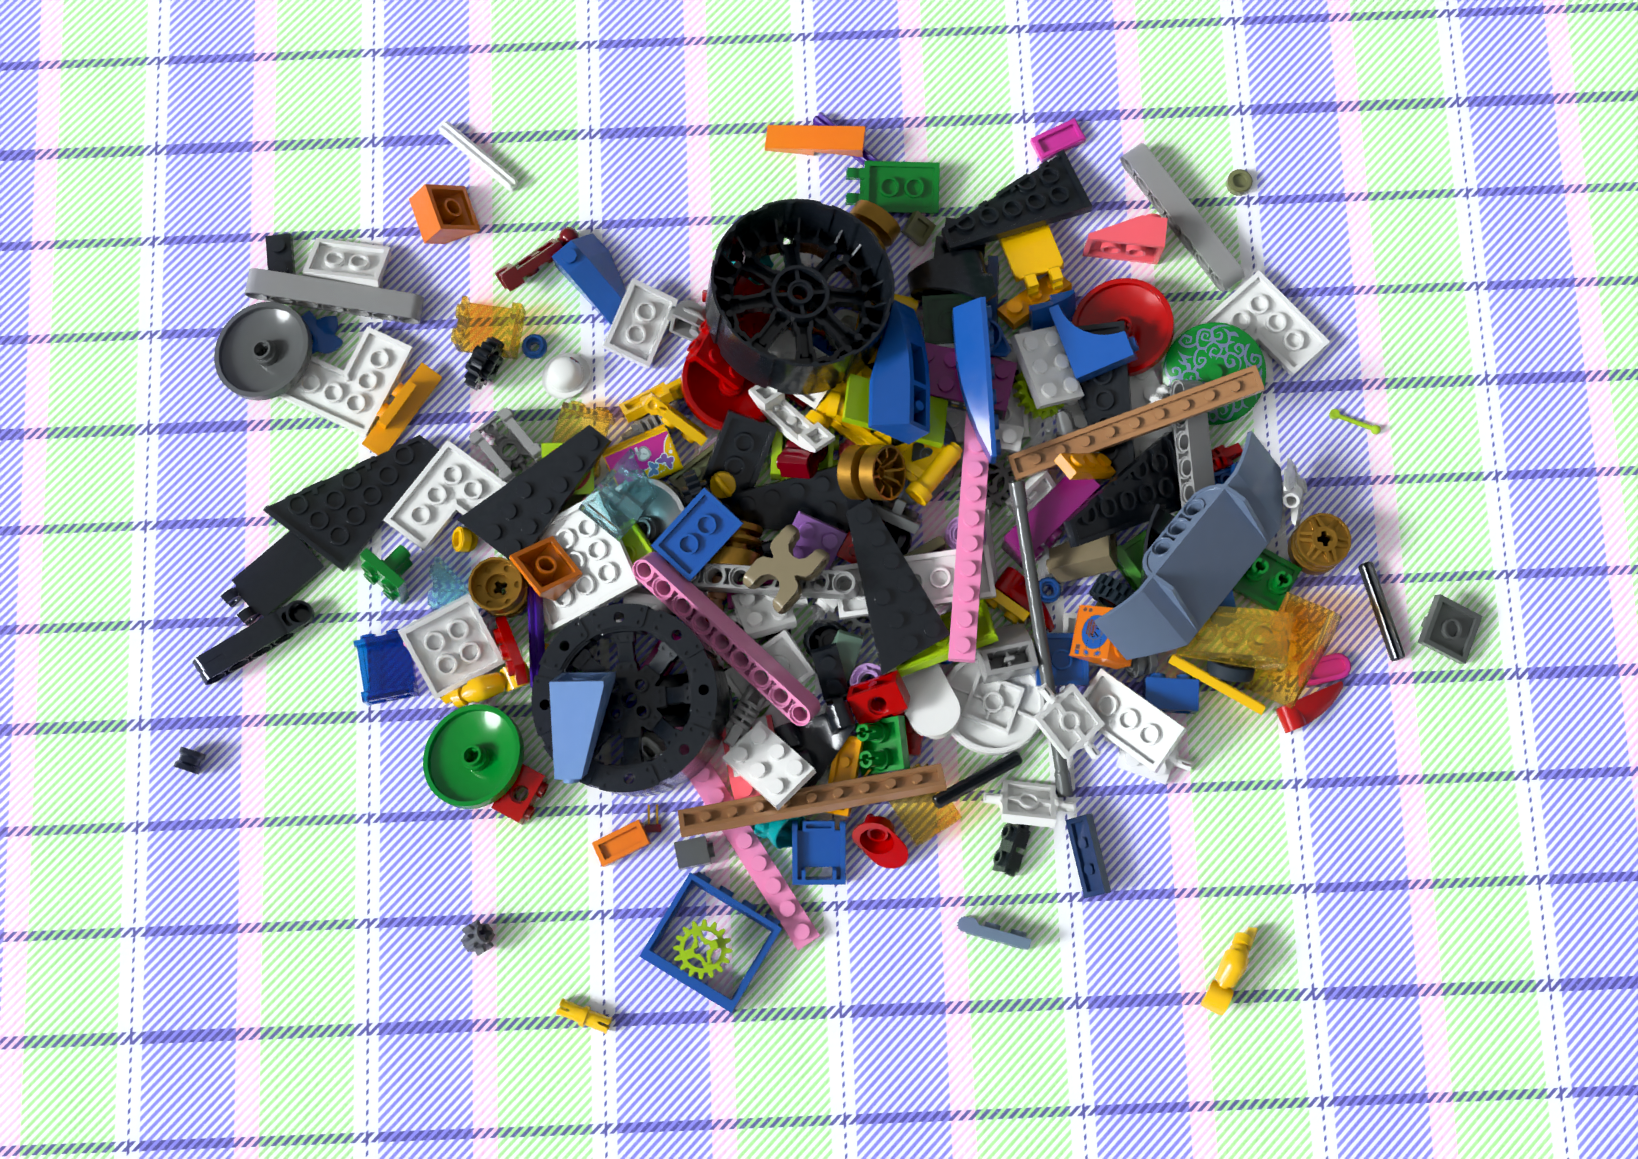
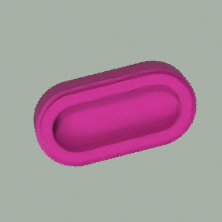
[1298,653,1351,686]

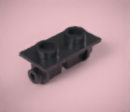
[992,823,1031,877]

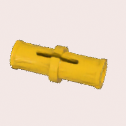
[556,998,613,1034]

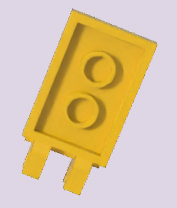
[999,225,1064,297]

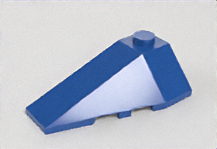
[552,233,626,326]

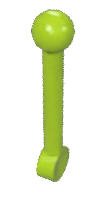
[1329,409,1381,435]

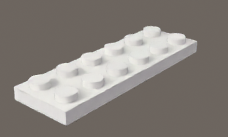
[832,545,996,620]

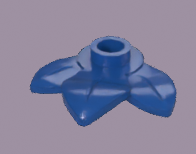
[301,311,343,354]

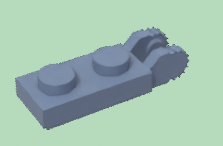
[957,916,1032,950]

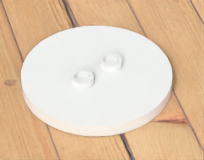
[947,655,1044,756]

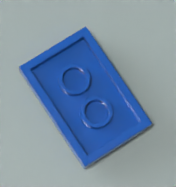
[651,487,744,582]

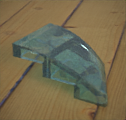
[578,448,658,541]

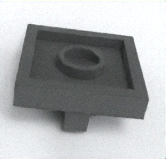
[872,497,923,535]
[1417,594,1483,664]

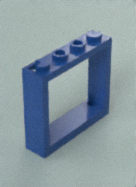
[639,871,782,1013]

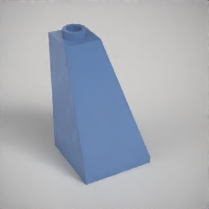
[549,672,616,784]

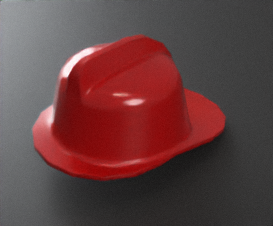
[852,813,909,869]

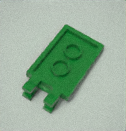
[845,161,940,214]

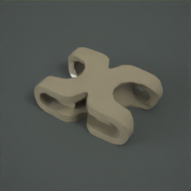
[743,524,830,614]

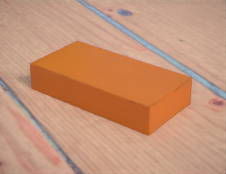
[592,819,652,867]

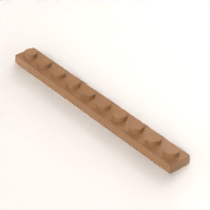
[1007,365,1265,481]
[678,763,947,838]

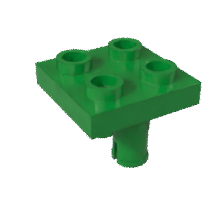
[359,544,413,605]
[1232,548,1302,615]
[855,716,910,776]

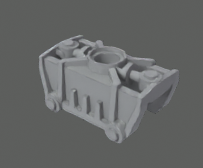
[469,407,542,482]

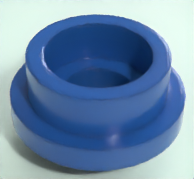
[522,334,547,359]
[1039,577,1061,603]

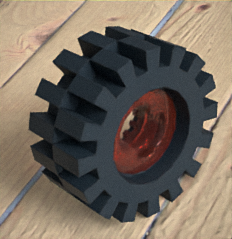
[1089,574,1135,608]

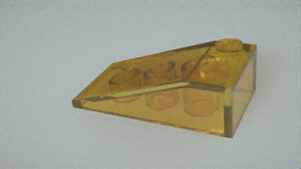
[1244,592,1342,709]
[1176,606,1293,672]

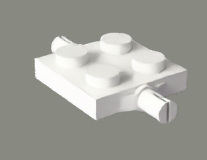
[728,584,808,639]
[1032,683,1105,759]
[1104,736,1193,785]
[983,779,1075,828]

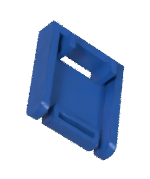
[792,820,846,885]

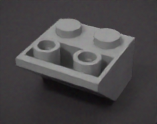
[976,623,1039,684]

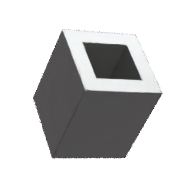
[674,836,715,871]

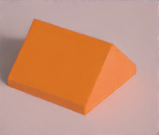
[509,535,583,601]

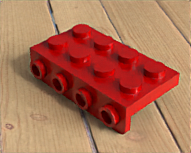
[686,276,771,390]

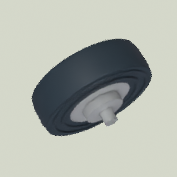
[1207,652,1255,684]

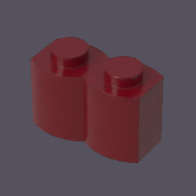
[776,439,828,479]

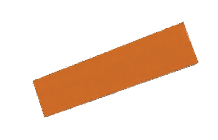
[765,125,866,157]

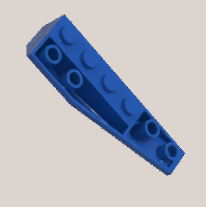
[952,297,1001,464]
[868,300,930,444]

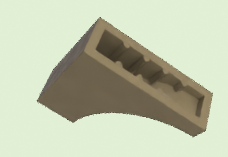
[1046,533,1118,583]

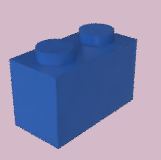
[1142,673,1199,714]

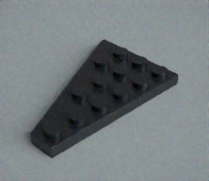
[263,435,439,572]

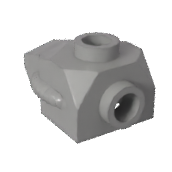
[667,300,706,341]

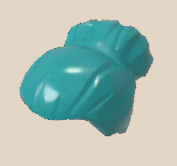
[754,816,806,849]

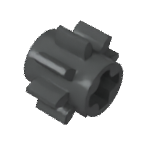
[461,920,495,956]

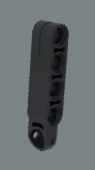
[192,600,315,685]

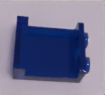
[353,629,419,706]

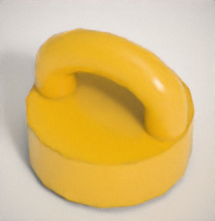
[710,471,736,498]
[452,526,479,553]

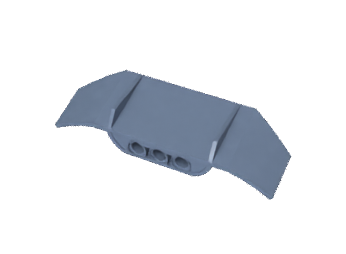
[1094,431,1283,660]

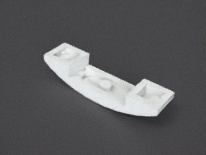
[749,385,835,453]

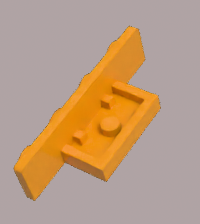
[362,362,442,456]

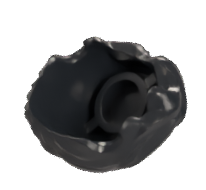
[803,619,848,657]

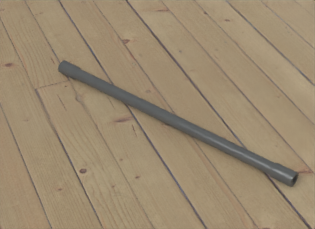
[1008,481,1073,797]

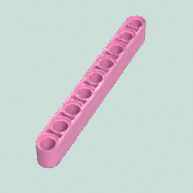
[632,552,821,726]

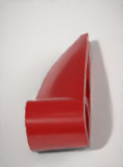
[995,567,1054,632]
[1275,681,1343,733]

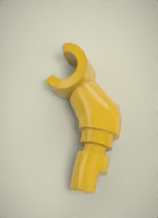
[440,661,530,708]
[1201,927,1258,1015]

